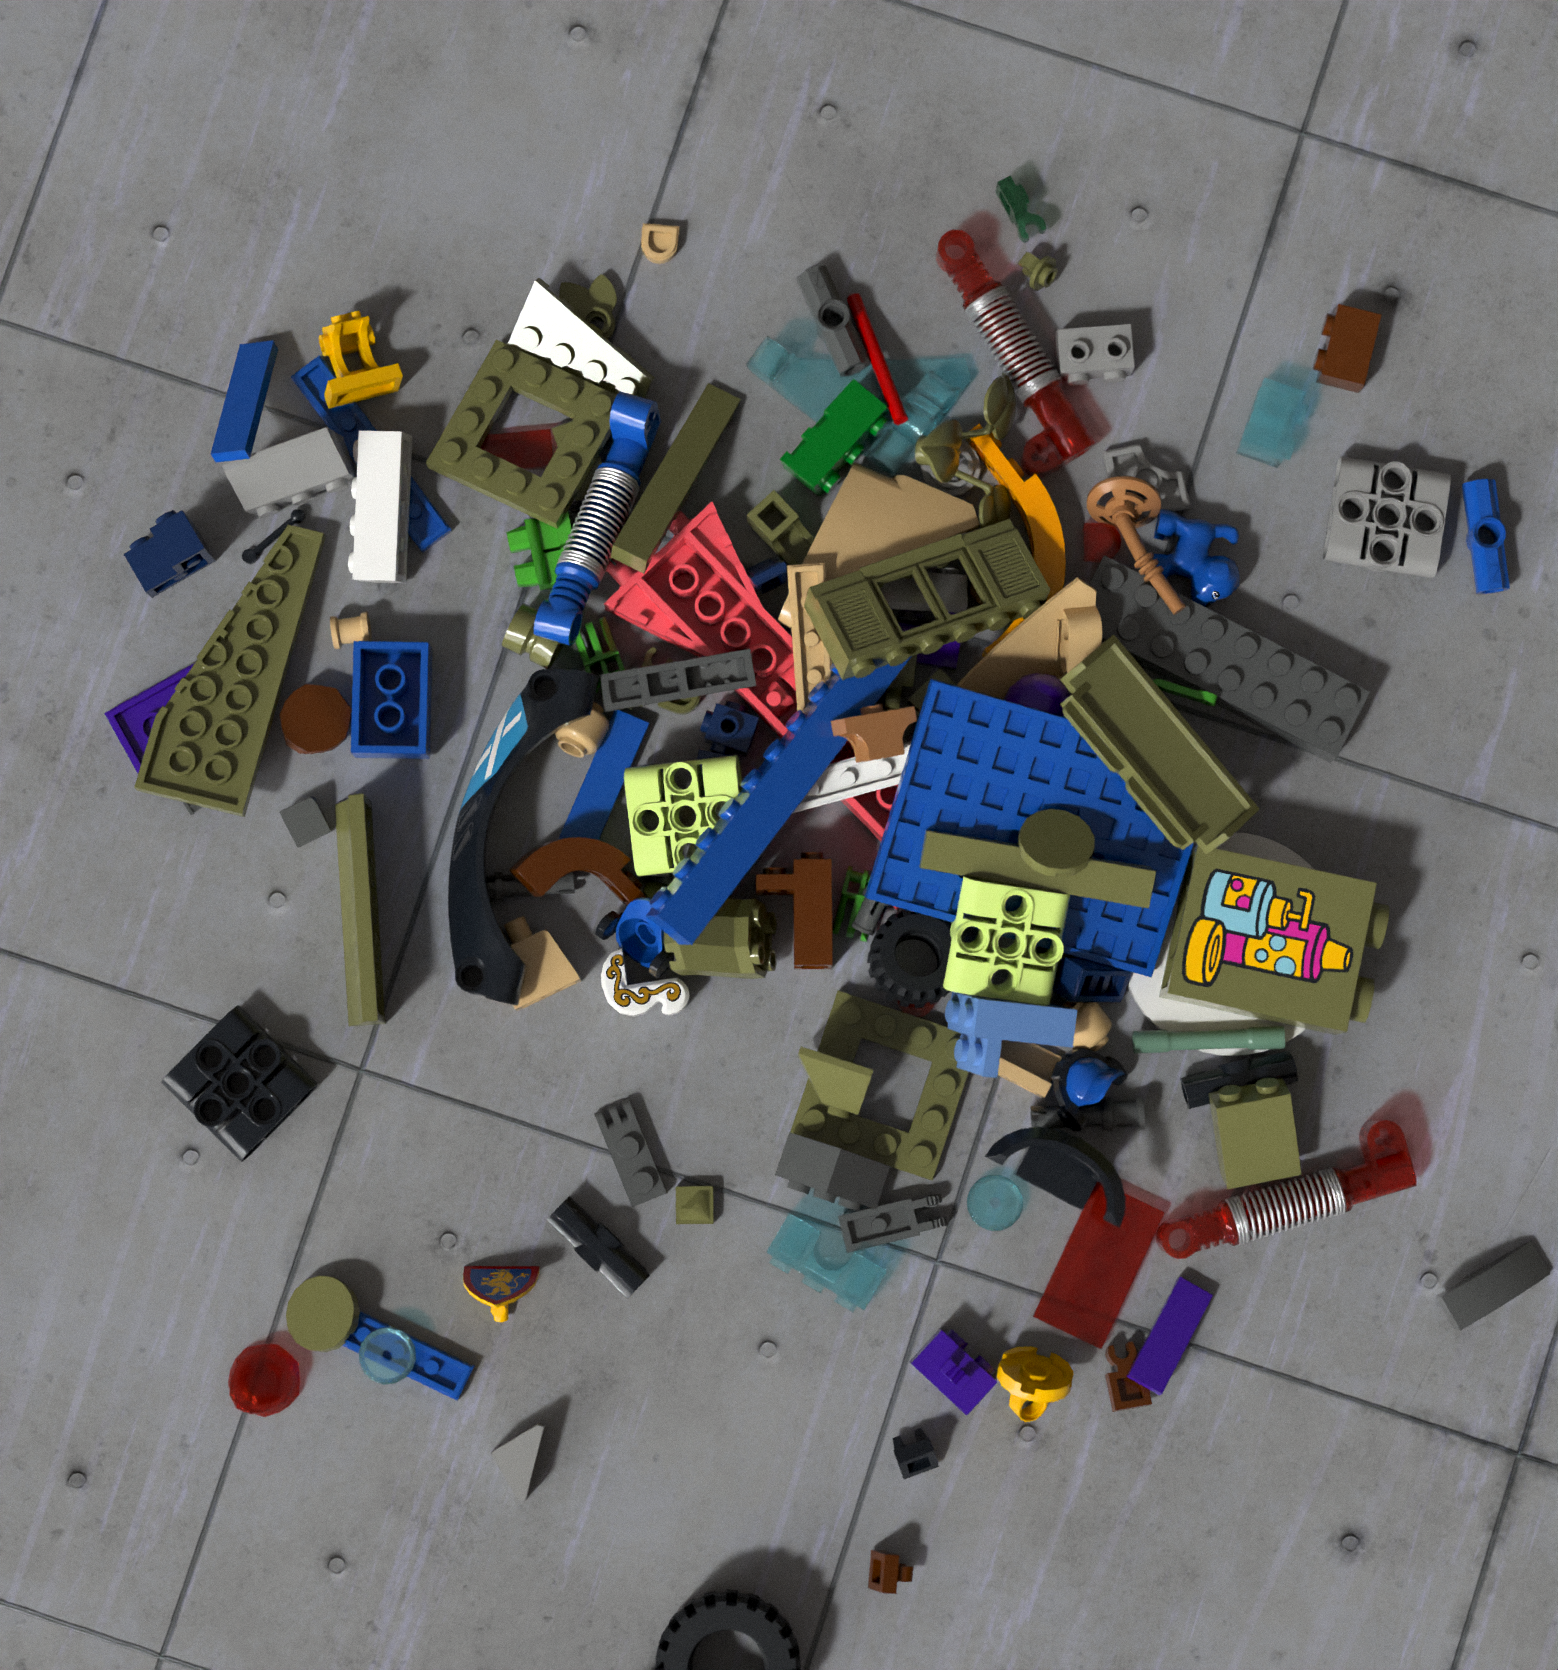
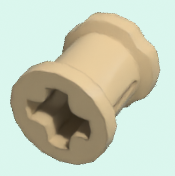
[330,611,372,649]

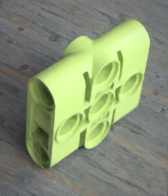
[624,755,743,876]
[943,876,1070,1005]

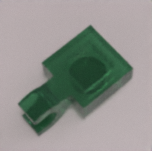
[995,176,1046,243]

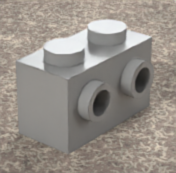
[1054,324,1135,385]

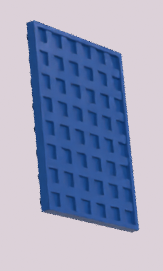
[865,679,1194,978]

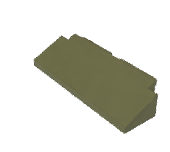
[1060,635,1260,855]

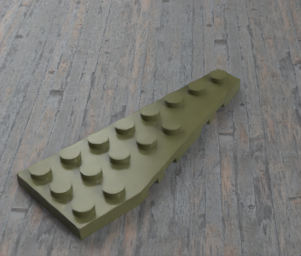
[134,525,326,817]

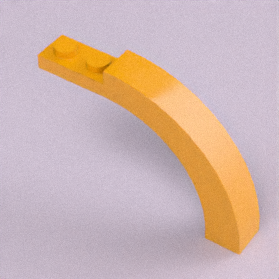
[966,423,1066,657]

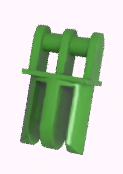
[575,616,625,693]
[832,866,871,942]

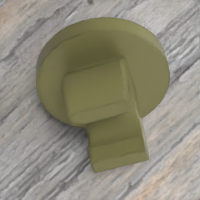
[1018,252,1057,291]

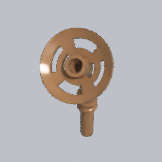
[1087,476,1186,615]

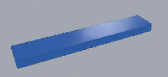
[290,355,452,553]

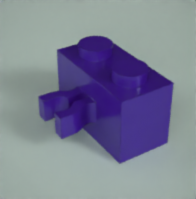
[910,1329,997,1416]

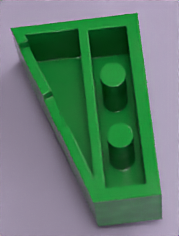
[779,379,889,497]

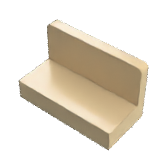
[998,1040,1062,1098]

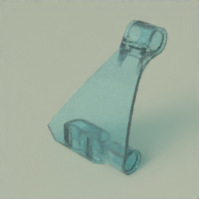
[746,336,972,475]

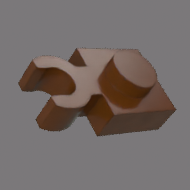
[1105,1342,1152,1412]

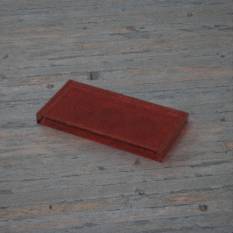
[1032,1182,1165,1349]

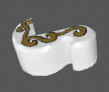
[601,948,690,1017]

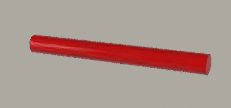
[846,293,908,425]

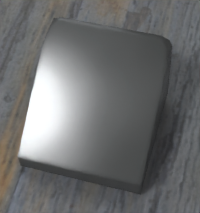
[279,796,332,848]

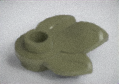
[559,274,617,340]

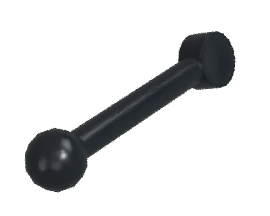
[242,509,305,564]

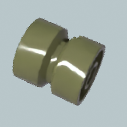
[502,603,564,669]

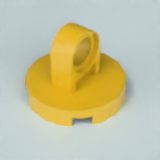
[997,1346,1073,1422]

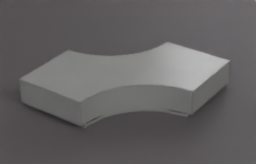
[1102,444,1191,513]

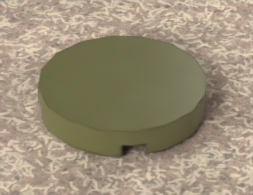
[1018,809,1095,877]
[286,1276,360,1352]

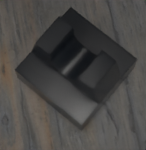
[893,1428,939,1479]

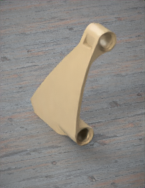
[778,463,980,629]
[956,577,1102,699]

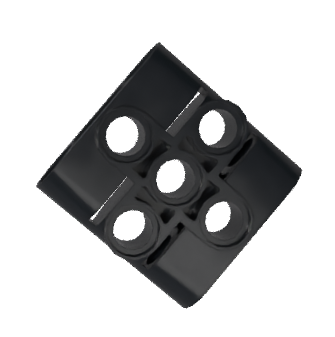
[161,1005,318,1162]

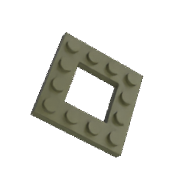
[426,340,617,529]
[790,990,968,1181]

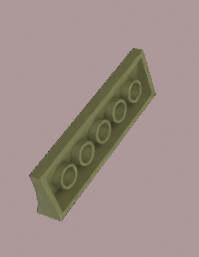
[335,794,386,1027]

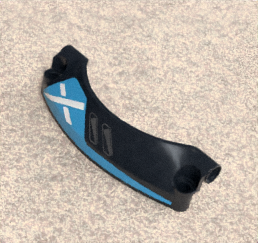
[448,668,600,1006]

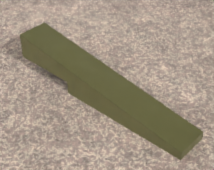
[611,383,741,574]
[919,830,1156,908]

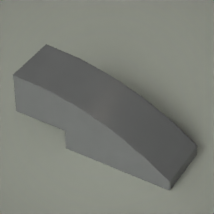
[1436,1241,1550,1331]

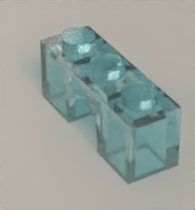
[766,1213,887,1312]

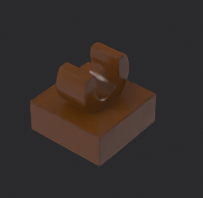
[868,1550,913,1594]

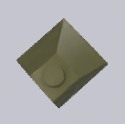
[798,1046,873,1120]

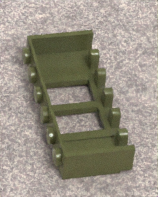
[804,519,1050,680]

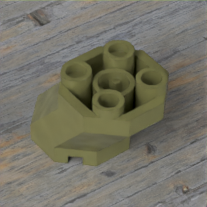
[664,898,777,979]

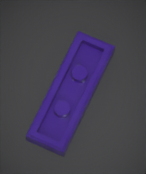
[1126,1277,1213,1396]

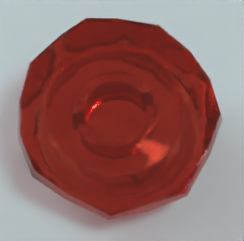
[228,1344,300,1417]

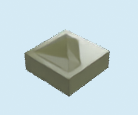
[676,1186,714,1224]

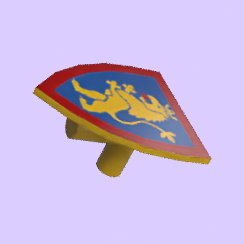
[463,1266,540,1322]

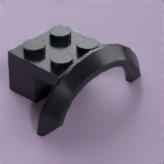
[985,1127,1126,1228]

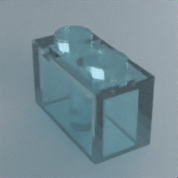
[1236,378,1309,468]

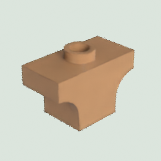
[831,704,917,763]

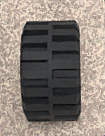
[867,909,962,1008]

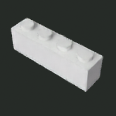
[348,431,412,583]

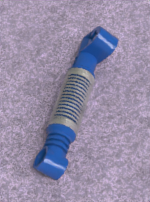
[534,391,661,646]

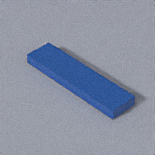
[211,340,278,463]
[558,710,650,840]
[343,1311,475,1401]

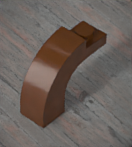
[509,837,646,907]

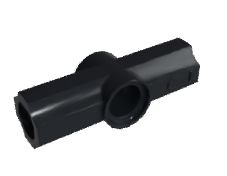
[1180,1050,1298,1109]
[547,1196,650,1298]

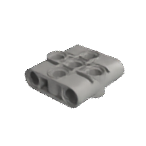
[1323,456,1451,578]

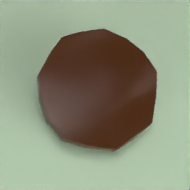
[279,684,352,754]

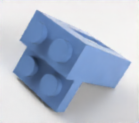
[945,992,1078,1078]

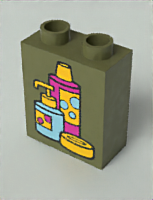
[1159,845,1389,1035]

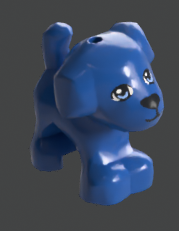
[1153,509,1240,608]

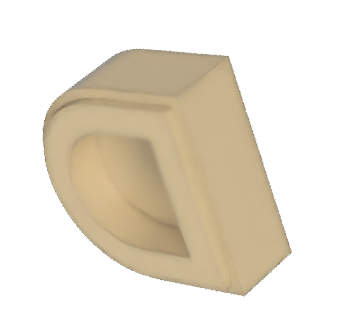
[641,223,680,264]

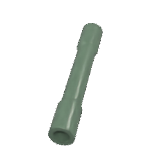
[1132,1026,1285,1054]

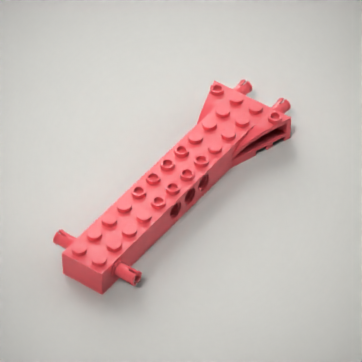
[604,502,899,910]

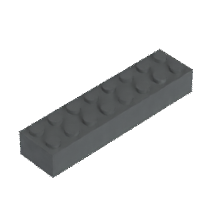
[1089,555,1370,763]

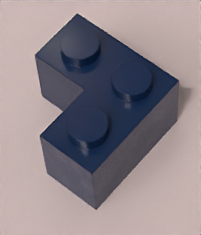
[124,510,216,598]

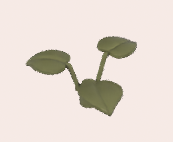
[915,373,1016,528]

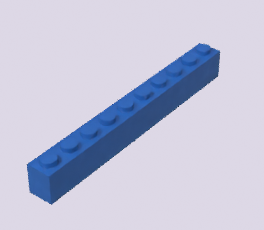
[646,656,912,945]

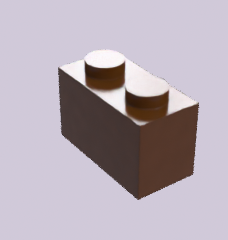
[1313,304,1382,393]

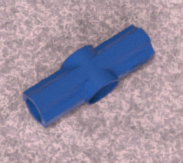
[1462,479,1510,594]

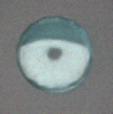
[967,1175,1023,1231]
[359,1327,416,1385]

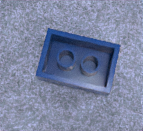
[351,641,433,759]

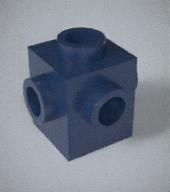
[700,701,759,757]

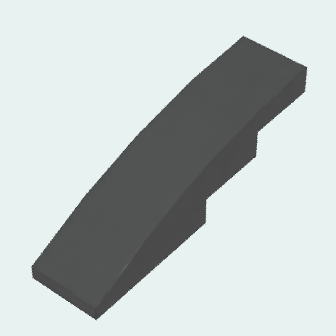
[598,649,756,712]

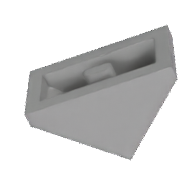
[491,1422,546,1501]

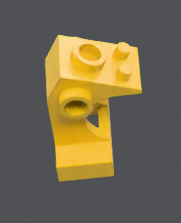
[319,310,403,409]

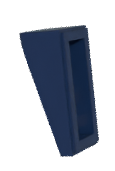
[745,557,787,597]
[1052,957,1132,1002]

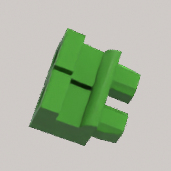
[506,511,573,591]

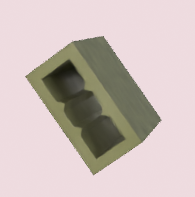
[1209,1078,1302,1189]

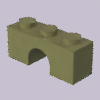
[747,490,815,565]

